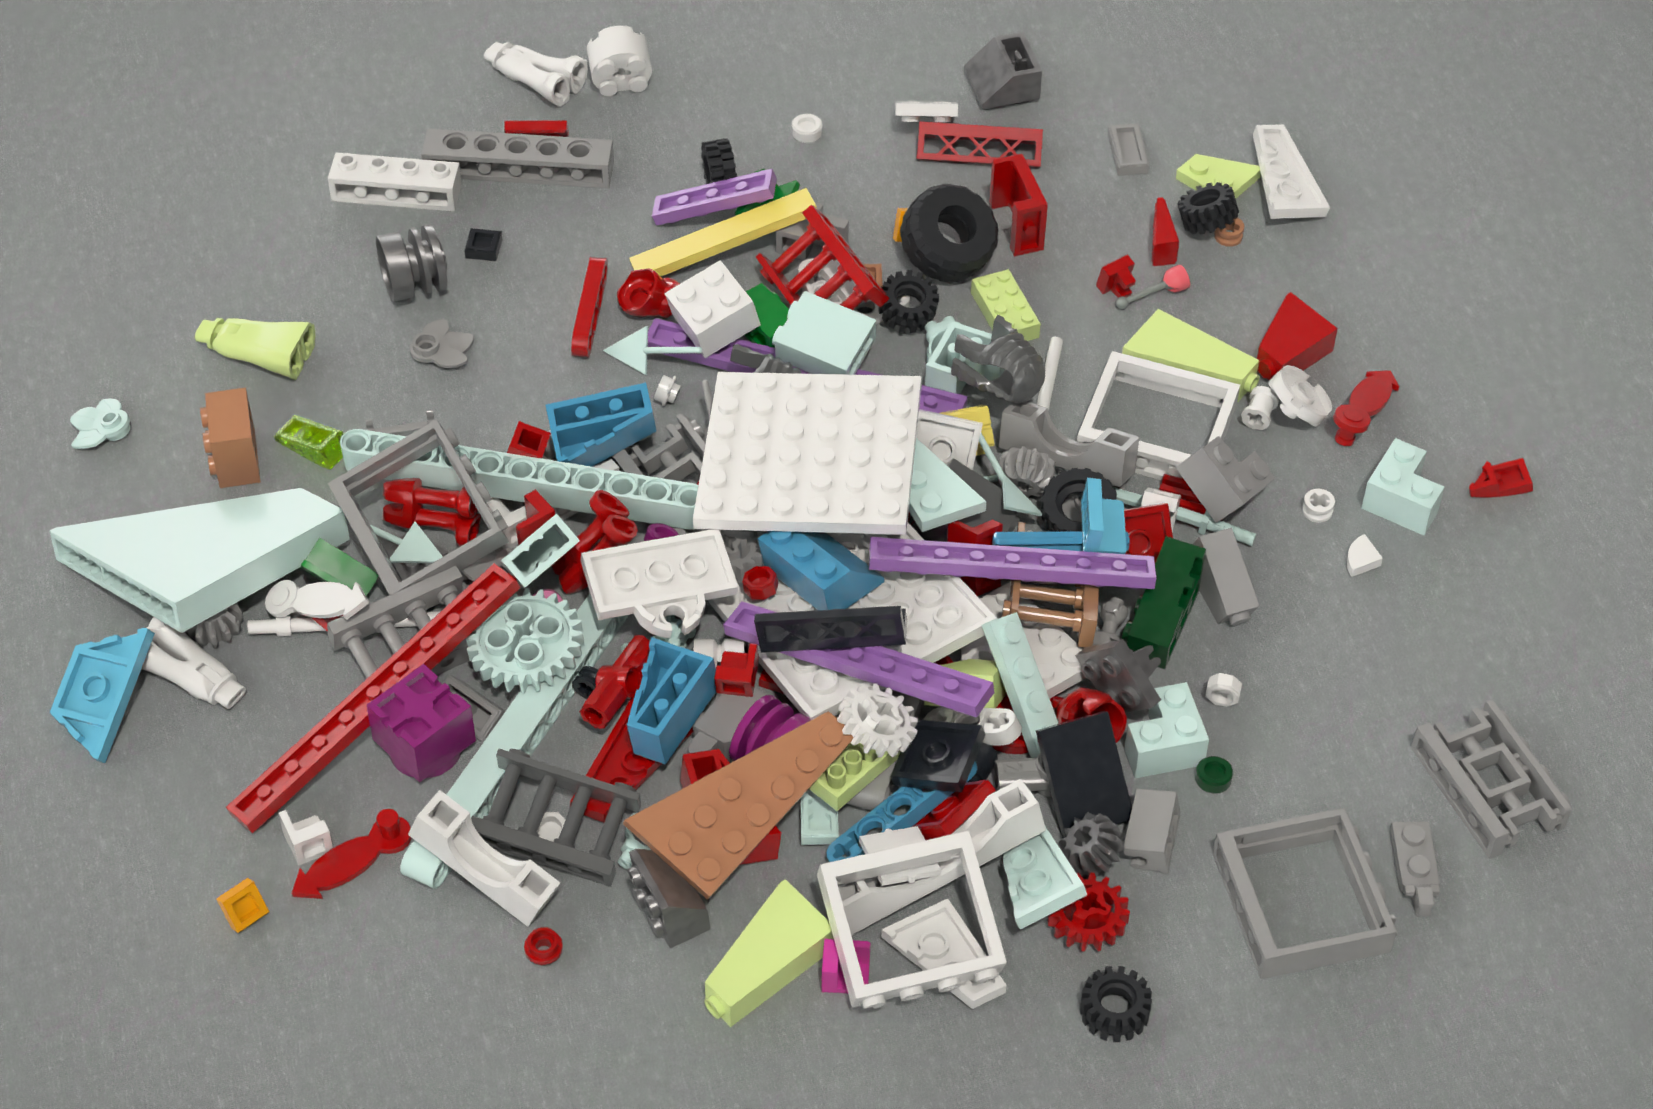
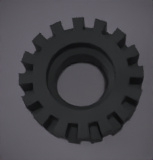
[701,138,737,184]
[1177,182,1239,234]
[878,270,939,333]
[1080,966,1152,1042]

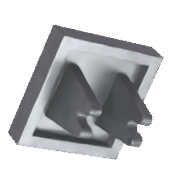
[1075,639,1161,713]

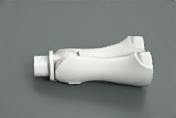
[484,42,588,106]
[136,617,246,709]

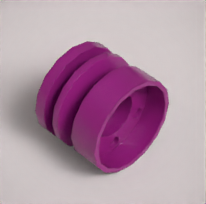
[729,695,811,762]

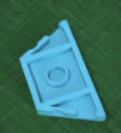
[49,628,155,763]

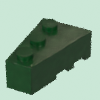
[1122,536,1206,669]

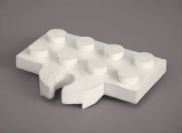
[580,530,738,638]
[961,582,1087,699]

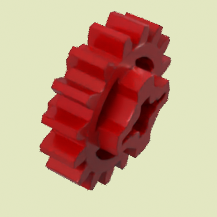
[1047,872,1130,951]

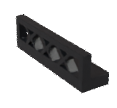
[754,606,907,653]

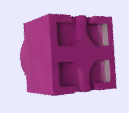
[366,664,476,783]

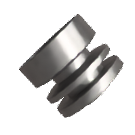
[375,223,448,302]

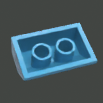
[758,531,885,610]

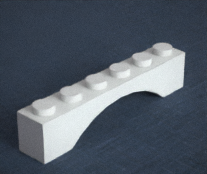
[838,778,1046,935]

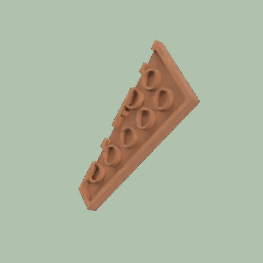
[623,711,853,900]

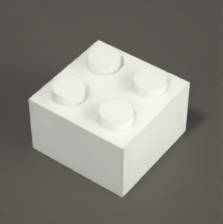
[665,260,761,358]

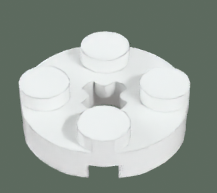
[1269,365,1332,427]

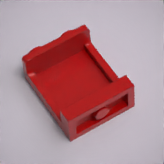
[989,154,1048,257]

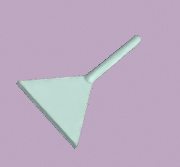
[979,433,1042,516]

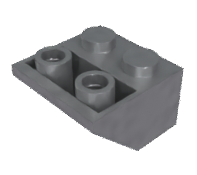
[964,32,1042,109]
[627,849,711,949]

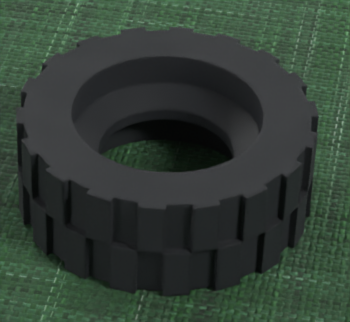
[1041,468,1117,532]

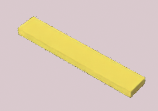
[629,188,817,276]

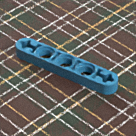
[826,761,977,862]

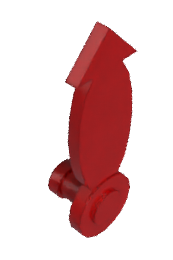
[1333,370,1400,446]
[292,808,412,899]

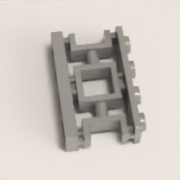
[613,412,708,535]
[1411,700,1572,859]

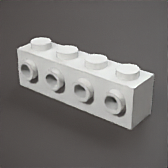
[328,152,462,212]

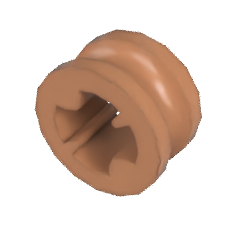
[1214,218,1244,247]

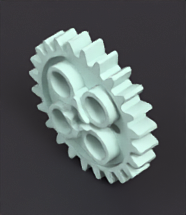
[466,588,584,693]

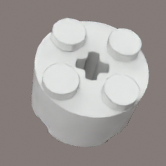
[587,26,652,96]

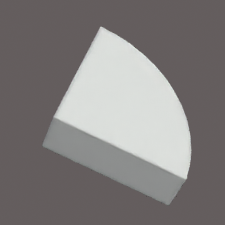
[1347,534,1383,577]

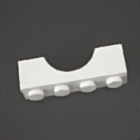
[408,790,560,927]

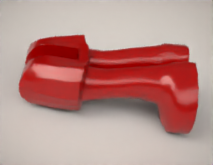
[382,478,481,547]
[551,490,638,594]

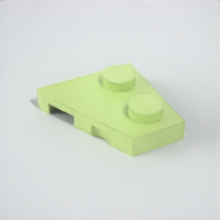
[1176,154,1261,199]

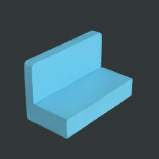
[1081,478,1127,554]

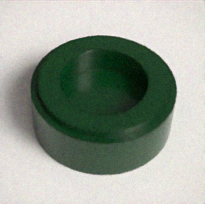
[1195,756,1233,794]

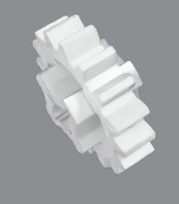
[837,683,918,758]

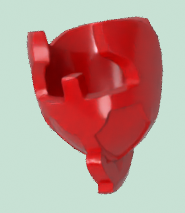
[1050,688,1127,743]

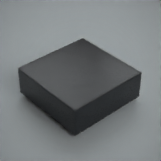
[464,228,503,261]

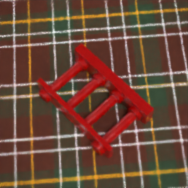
[756,204,890,310]

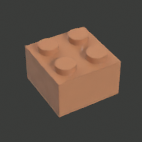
[200,387,261,488]

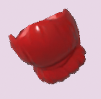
[617,268,680,318]

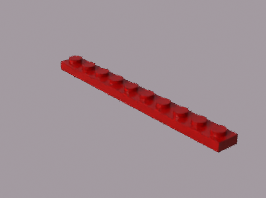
[226,563,521,834]

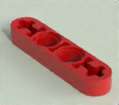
[571,257,608,357]

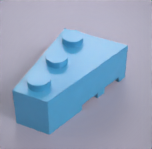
[545,383,657,467]
[627,637,716,764]

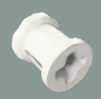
[1241,386,1279,430]

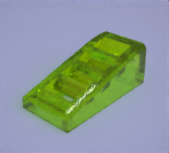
[273,415,343,470]

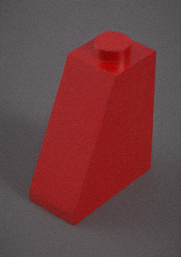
[1257,292,1338,380]

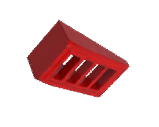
[1151,197,1179,266]

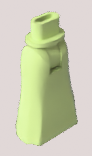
[195,318,316,380]

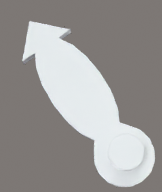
[265,580,369,620]

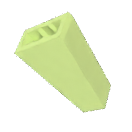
[1122,309,1260,402]
[704,879,834,1027]

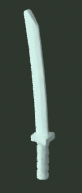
[1113,487,1257,546]

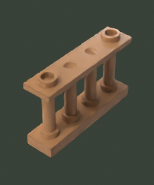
[1002,522,1099,647]

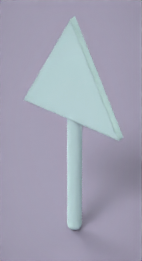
[602,326,702,375]
[348,521,443,563]

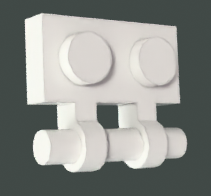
[895,101,958,122]

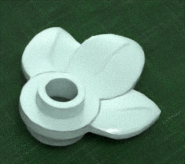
[70,398,130,449]

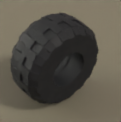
[900,184,999,282]

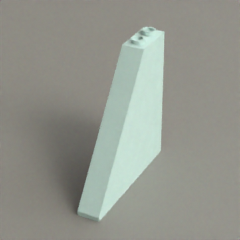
[49,488,350,633]

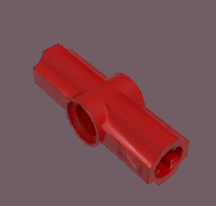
[579,635,650,729]

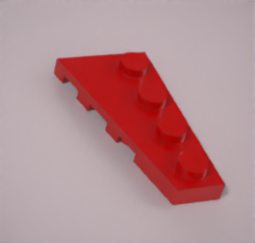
[570,698,694,823]

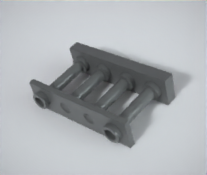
[471,749,641,887]

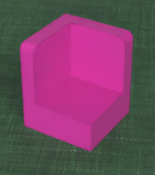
[822,939,871,994]

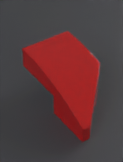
[1469,458,1533,498]

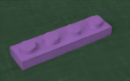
[652,169,777,226]

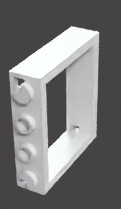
[1077,351,1240,480]
[817,831,1007,1009]

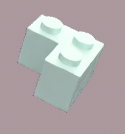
[925,321,1005,394]
[1361,438,1444,535]
[1124,682,1209,778]

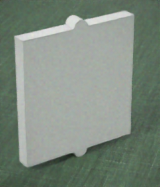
[859,826,941,886]

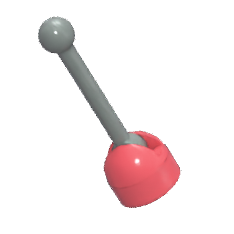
[1116,264,1190,309]

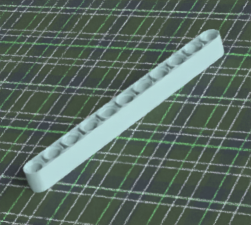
[340,429,698,530]
[400,594,629,889]

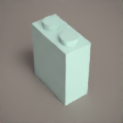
[772,291,876,375]
[500,513,580,589]

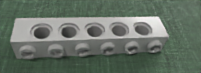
[421,128,614,188]

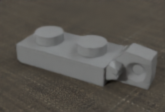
[1390,821,1440,917]

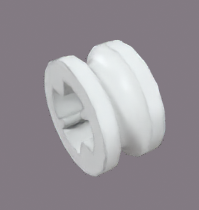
[1302,488,1335,523]

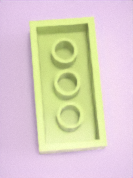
[971,269,1041,341]
[809,743,901,811]

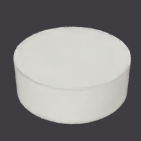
[792,114,822,143]

